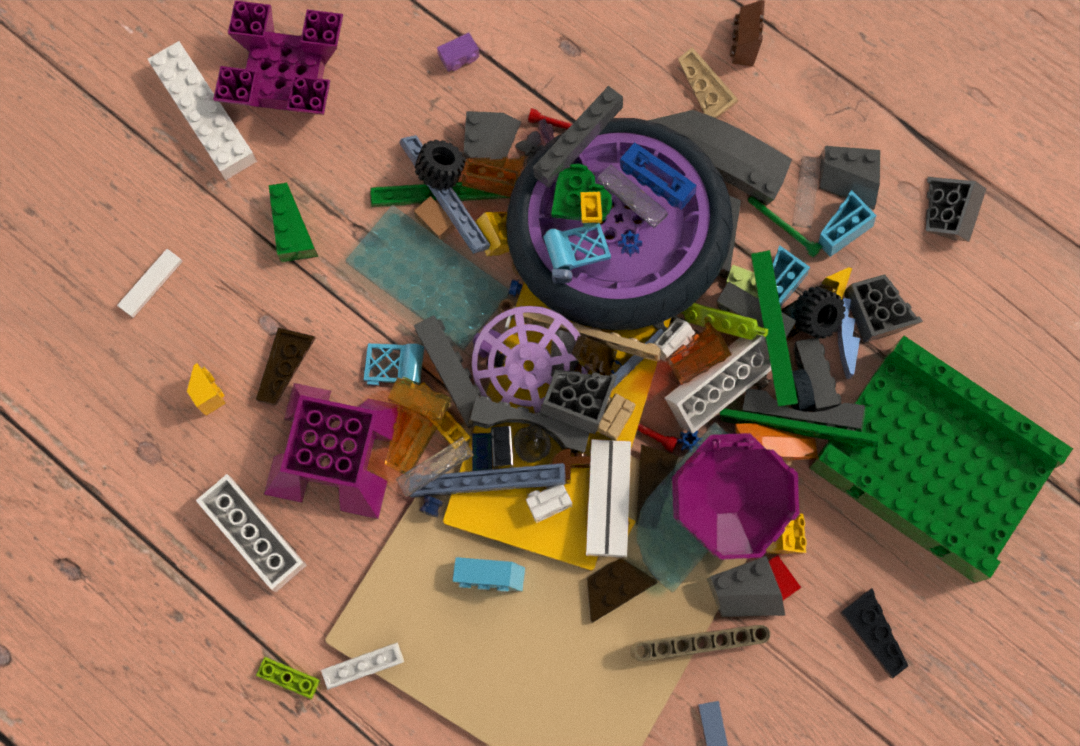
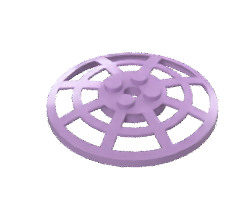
[472,306,588,419]

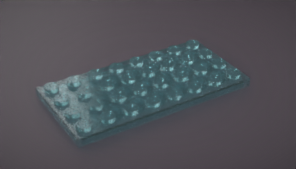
[345,205,509,350]

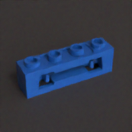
[620,142,697,210]

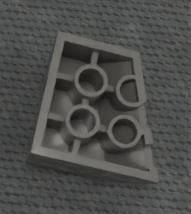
[463,111,522,173]
[819,146,880,210]
[926,177,987,242]
[844,274,923,343]
[539,370,617,434]
[707,556,785,617]

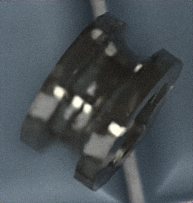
[753,375,772,390]

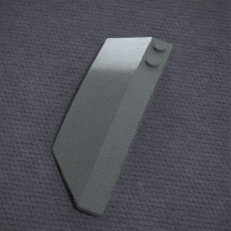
[647,110,792,206]

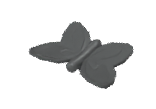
[516,131,543,164]

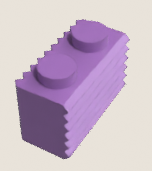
[437,32,479,72]

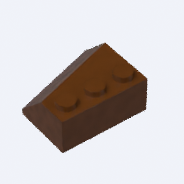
[730,0,765,67]

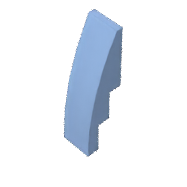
[837,298,860,379]

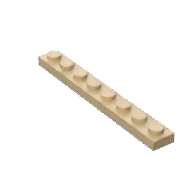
[512,306,661,362]

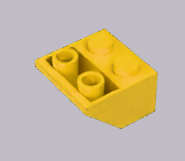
[475,212,509,256]
[187,363,226,416]
[766,513,807,554]

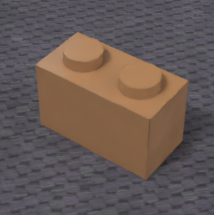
[414,197,456,243]

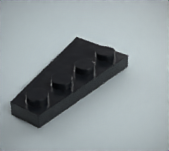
[840,588,908,679]

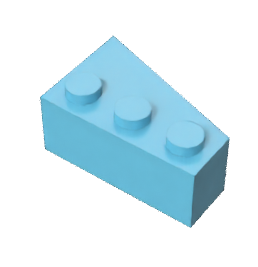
[818,190,876,257]
[773,245,810,307]
[453,557,525,592]

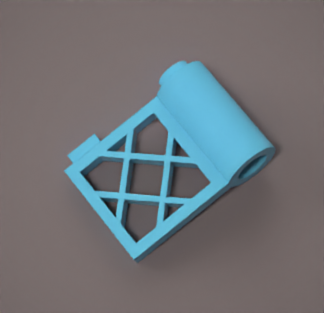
[543,223,611,271]
[364,343,424,388]

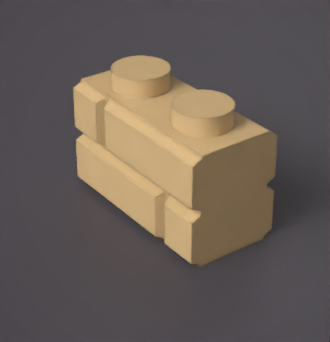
[597,394,635,441]

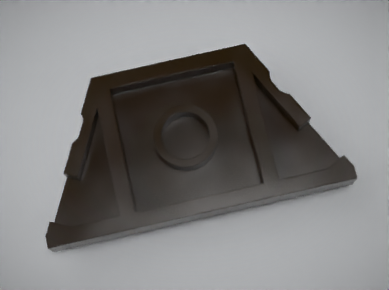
[587,558,658,623]

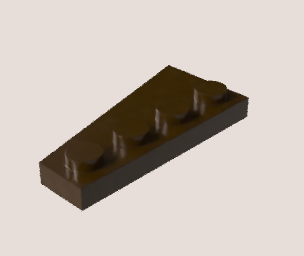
[256,328,316,406]
[572,336,617,376]
[636,444,679,531]

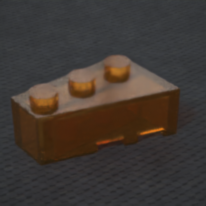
[462,156,526,197]
[665,322,732,385]

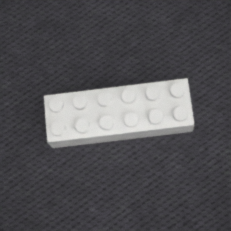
[665,335,771,433]
[196,474,307,592]

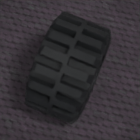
[415,139,465,190]
[793,287,846,339]

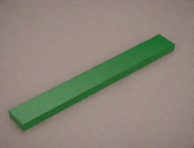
[370,178,517,207]
[751,250,798,407]
[719,408,879,448]

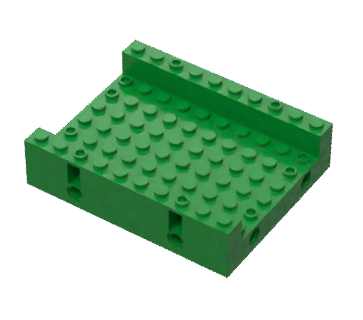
[809,336,1073,583]

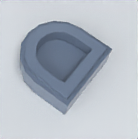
[552,269,573,284]

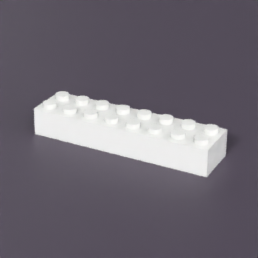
[148,41,257,180]

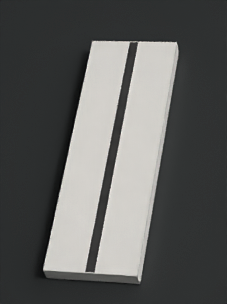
[586,439,631,558]

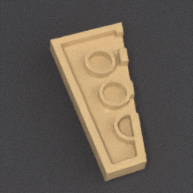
[678,47,738,118]

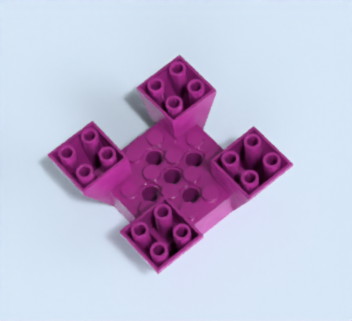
[213,0,343,115]
[264,383,406,519]

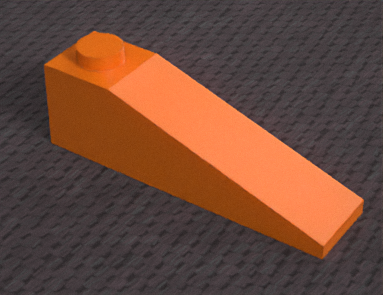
[735,423,818,461]

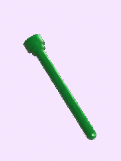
[748,196,823,258]

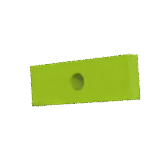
[256,656,321,699]

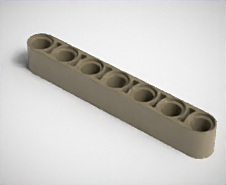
[630,625,770,661]

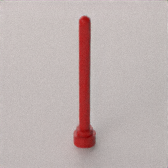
[528,108,572,130]
[637,423,678,453]

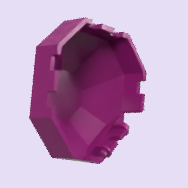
[672,433,799,560]

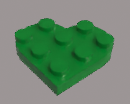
[551,164,612,221]

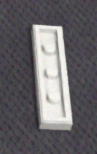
[117,249,183,318]
[321,642,404,690]

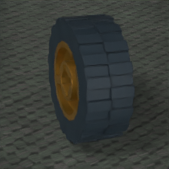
[791,369,815,412]

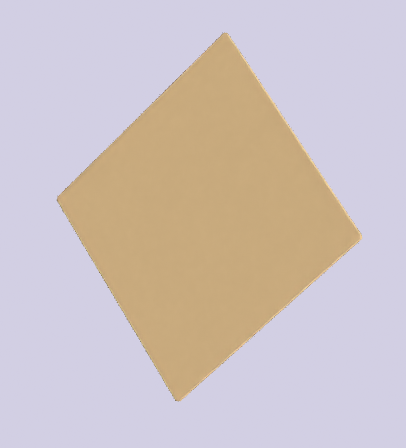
[326,379,747,746]

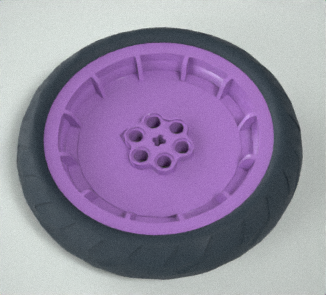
[506,118,733,331]

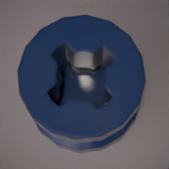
[419,495,443,518]

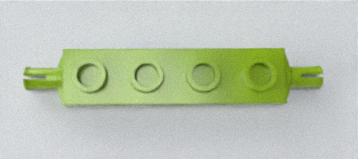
[681,303,768,340]

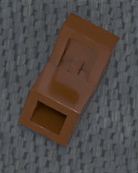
[551,449,591,484]

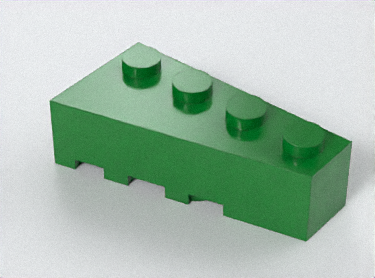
[268,182,318,262]

